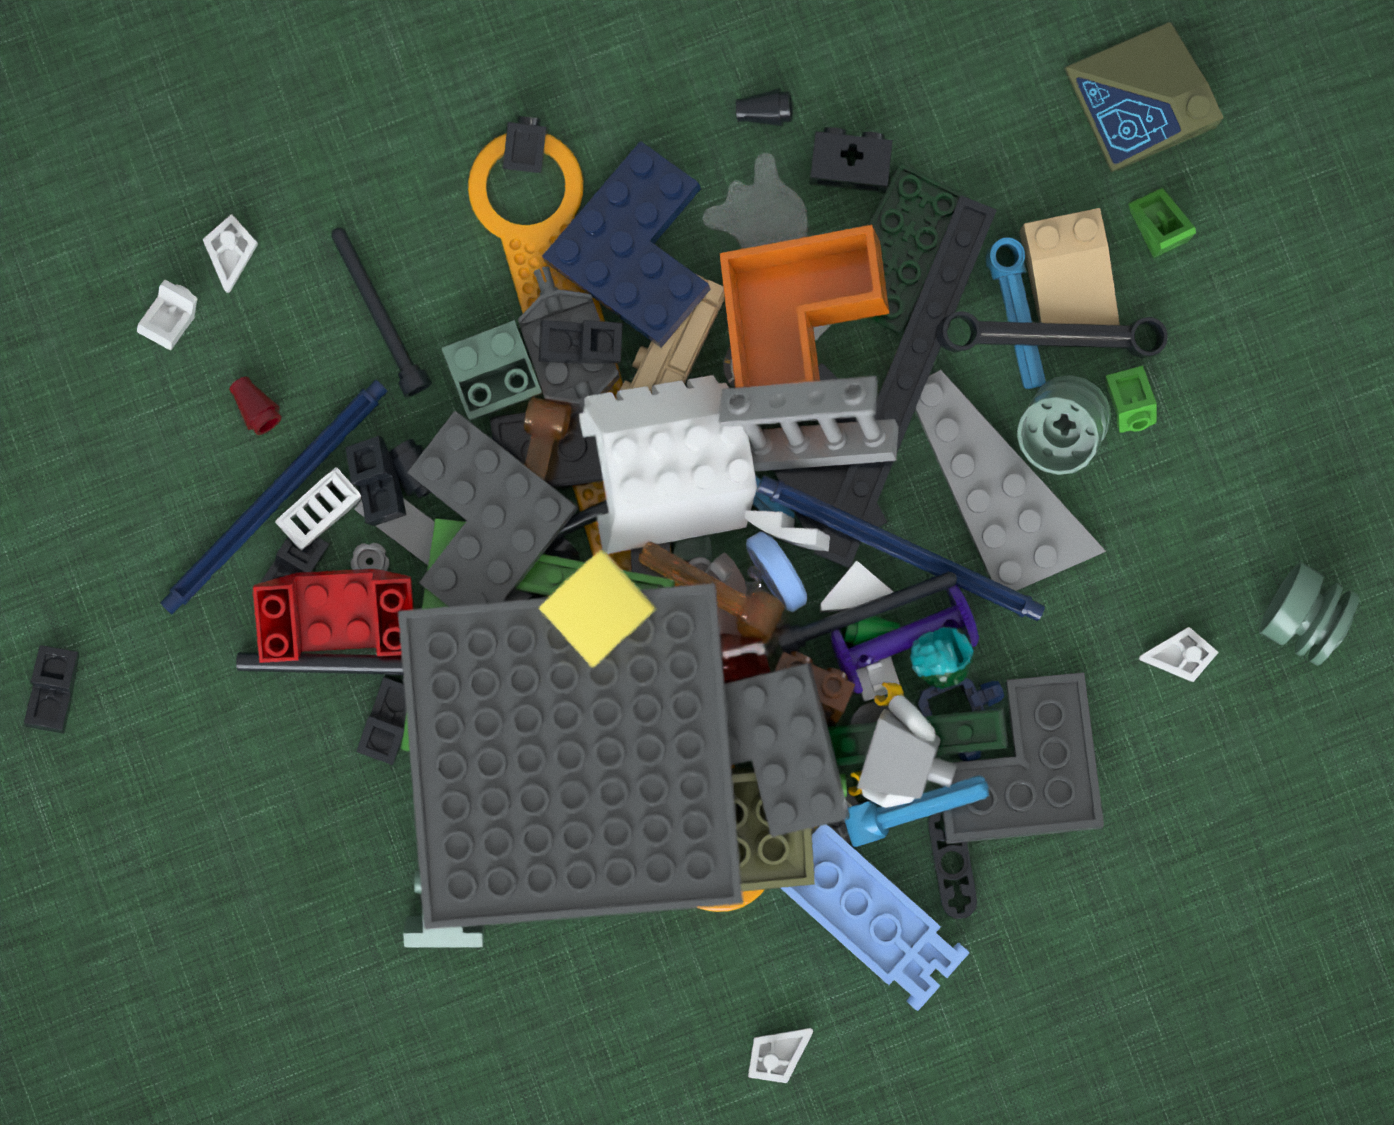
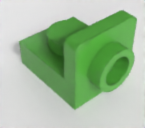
[1106,366,1157,433]

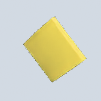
[539,550,656,667]

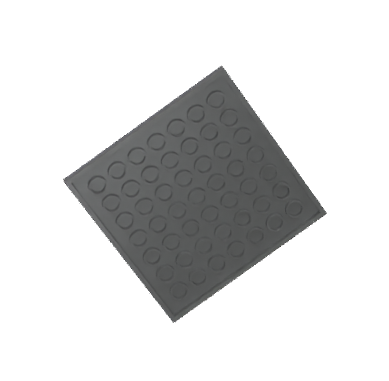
[398,583,743,930]

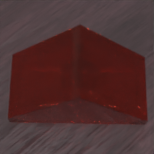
[720,633,771,684]

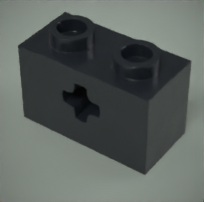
[809,127,893,193]

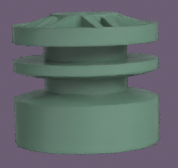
[1017,375,1111,475]
[1259,562,1360,666]

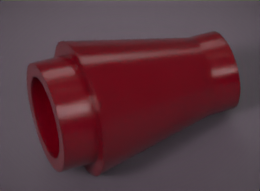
[229,376,282,435]

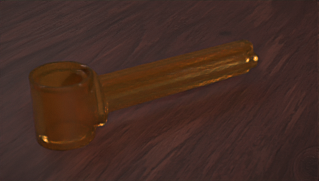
[524,397,571,480]
[638,542,785,644]

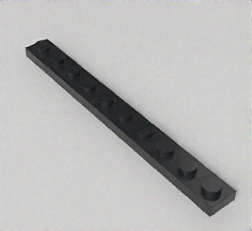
[814,195,997,569]

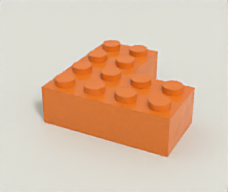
[719,225,890,388]

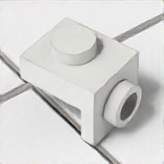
[137,280,197,351]

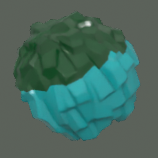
[910,627,973,689]

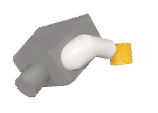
[848,682,957,808]

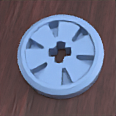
[746,531,807,612]

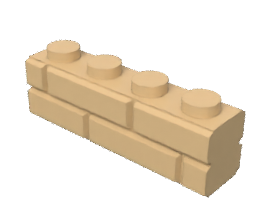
[616,274,725,400]

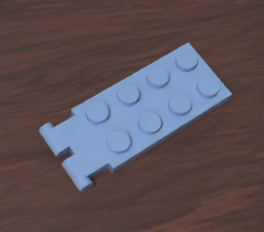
[781,824,970,1011]

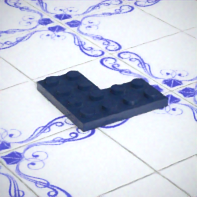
[542,141,711,348]

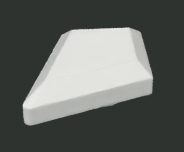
[203,214,258,293]
[1139,627,1219,682]
[748,1028,813,1083]

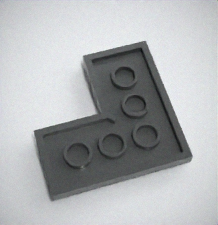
[407,411,579,607]
[724,663,850,837]
[939,672,1104,844]

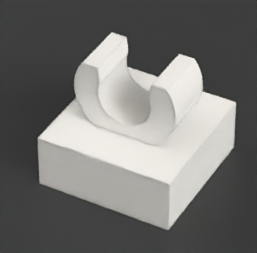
[856,657,900,702]

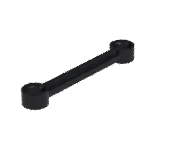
[937,311,1168,358]

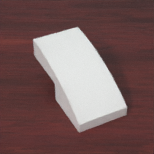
[744,510,830,551]

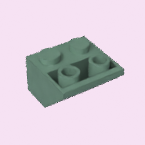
[442,320,542,421]

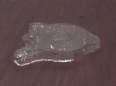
[703,153,808,249]

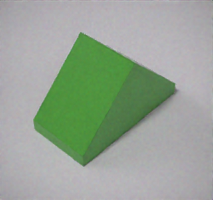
[1128,188,1196,258]

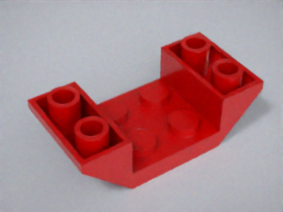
[253,568,414,663]

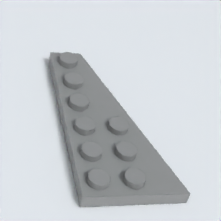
[915,370,1106,591]

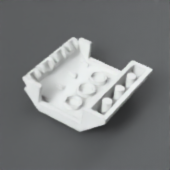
[579,375,757,554]

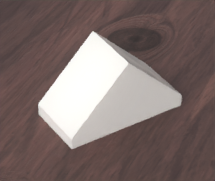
[820,561,893,613]

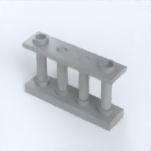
[719,376,899,471]

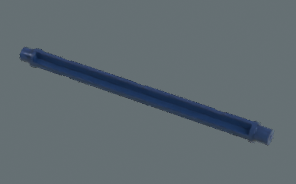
[160,379,388,615]
[757,476,1045,621]

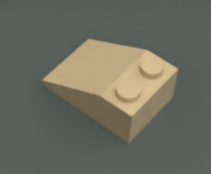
[1019,208,1120,325]

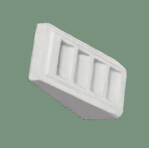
[275,467,361,551]

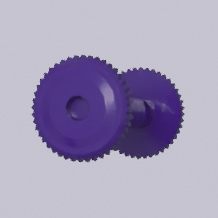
[830,585,979,694]

